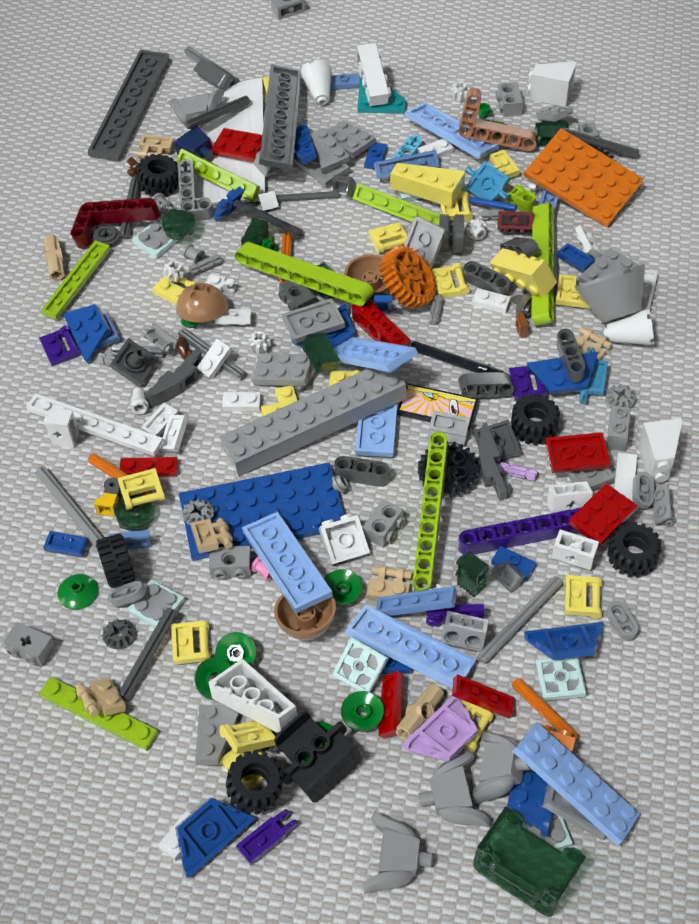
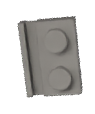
[536,105,574,122]
[427,410,471,445]

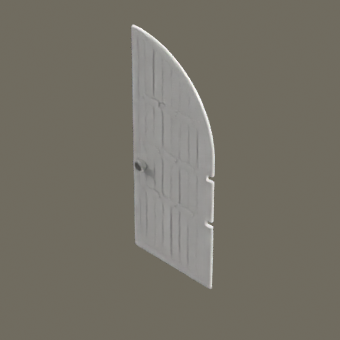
[195,78,265,205]

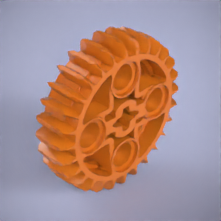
[379,245,437,309]

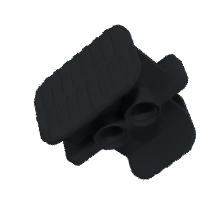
[274,711,362,803]

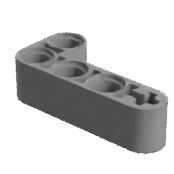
[178,159,214,221]

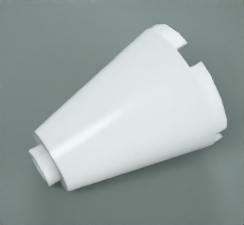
[301,59,332,105]
[604,309,654,345]

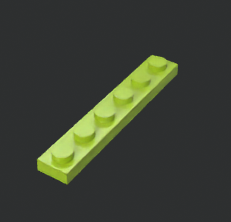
[176,149,261,202]
[352,183,440,225]
[41,240,111,320]
[38,676,158,751]

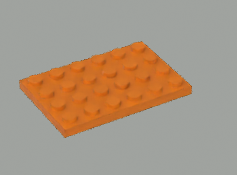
[523,128,644,228]

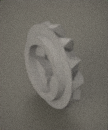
[606,384,636,408]
[182,498,214,525]

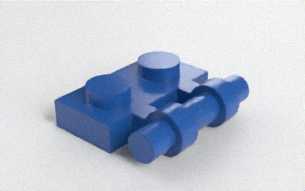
[214,186,244,221]

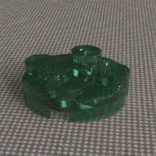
[162,209,196,240]
[115,494,155,531]

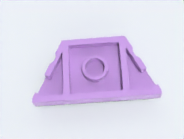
[402,696,478,762]

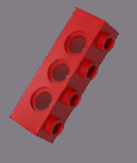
[352,299,410,347]

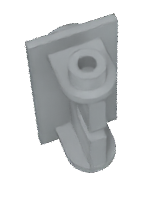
[143,323,178,356]
[653,484,675,526]

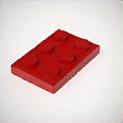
[210,128,262,162]
[545,432,610,473]
[568,483,638,547]

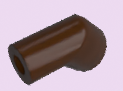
[127,157,138,177]
[177,337,192,360]

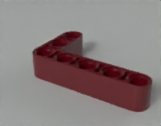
[70,198,161,249]

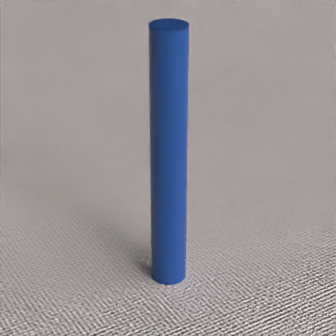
[469,196,517,211]

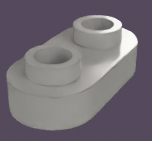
[632,472,654,509]
[108,581,146,607]
[606,601,638,640]

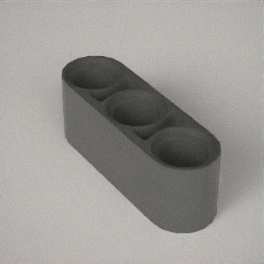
[193,57,234,91]
[500,237,539,258]
[463,261,510,296]
[557,328,585,383]
[458,372,514,398]
[334,456,389,487]

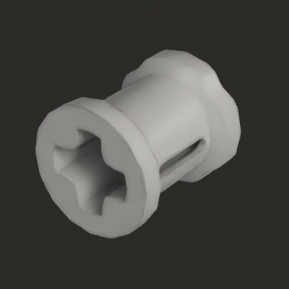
[182,243,205,264]

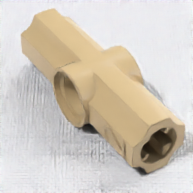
[44,234,65,281]
[396,684,444,740]

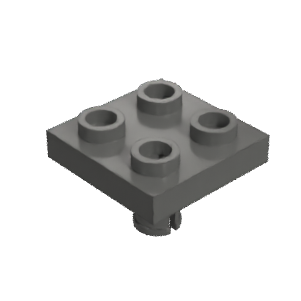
[109,338,158,387]

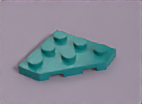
[357,78,405,114]

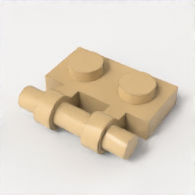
[136,134,174,158]
[574,327,613,360]
[190,518,233,553]
[367,565,412,600]
[76,678,126,717]

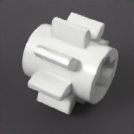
[450,81,470,102]
[466,219,487,241]
[163,260,185,282]
[248,331,271,354]

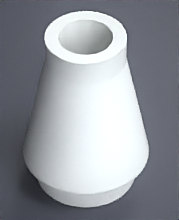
[130,388,149,414]

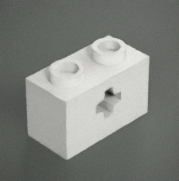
[44,408,79,448]
[547,481,593,513]
[552,530,599,570]

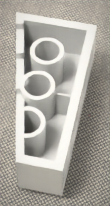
[356,43,391,106]
[209,659,297,733]

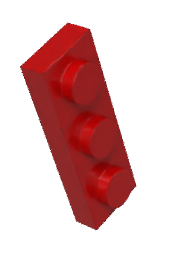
[119,457,178,477]
[378,671,403,739]
[452,674,513,718]

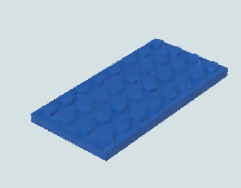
[179,462,344,561]

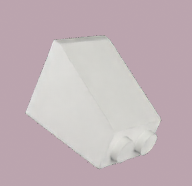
[527,62,577,106]
[638,418,682,483]

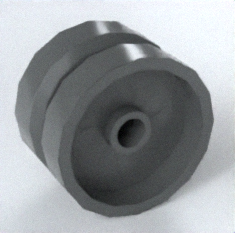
[439,214,464,252]

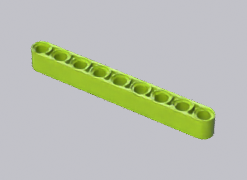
[531,202,554,326]
[234,242,374,306]
[413,431,448,592]

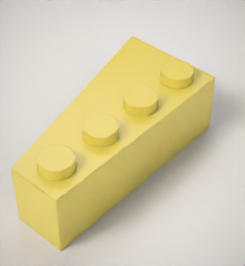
[390,163,465,207]
[489,248,557,298]

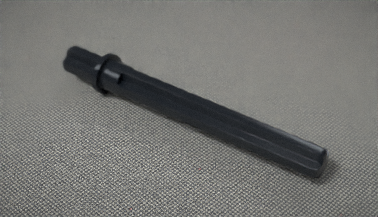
[411,341,504,373]

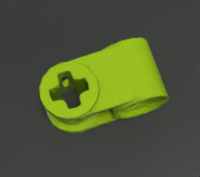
[504,185,536,212]

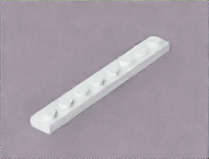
[26,393,164,457]

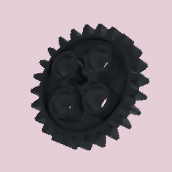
[418,442,480,498]

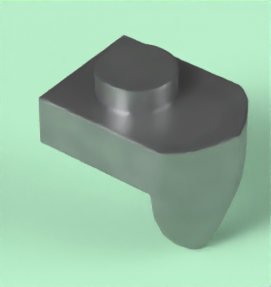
[332,175,357,198]
[510,295,532,318]
[491,562,525,592]

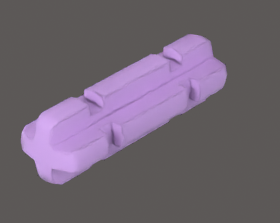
[500,462,537,481]

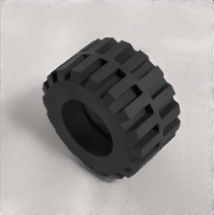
[137,154,179,196]
[511,394,560,445]
[608,522,662,578]
[96,533,136,588]
[226,751,284,814]

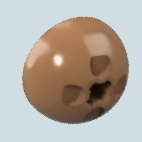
[344,254,389,300]
[176,283,229,322]
[274,594,336,640]

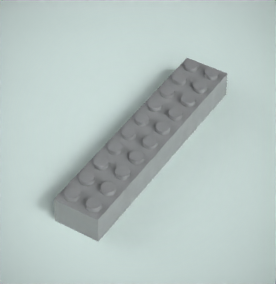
[220,368,407,476]

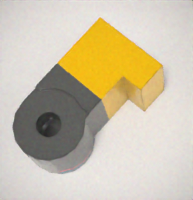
[94,478,122,517]

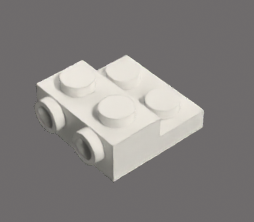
[318,514,370,565]

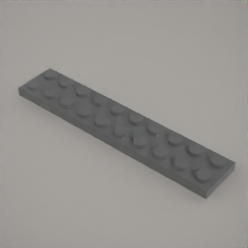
[88,49,170,161]
[259,64,301,171]

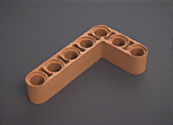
[459,87,536,151]

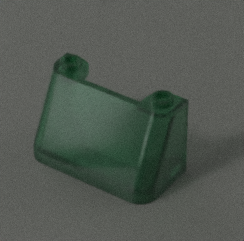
[473,806,586,917]

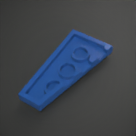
[294,123,317,164]

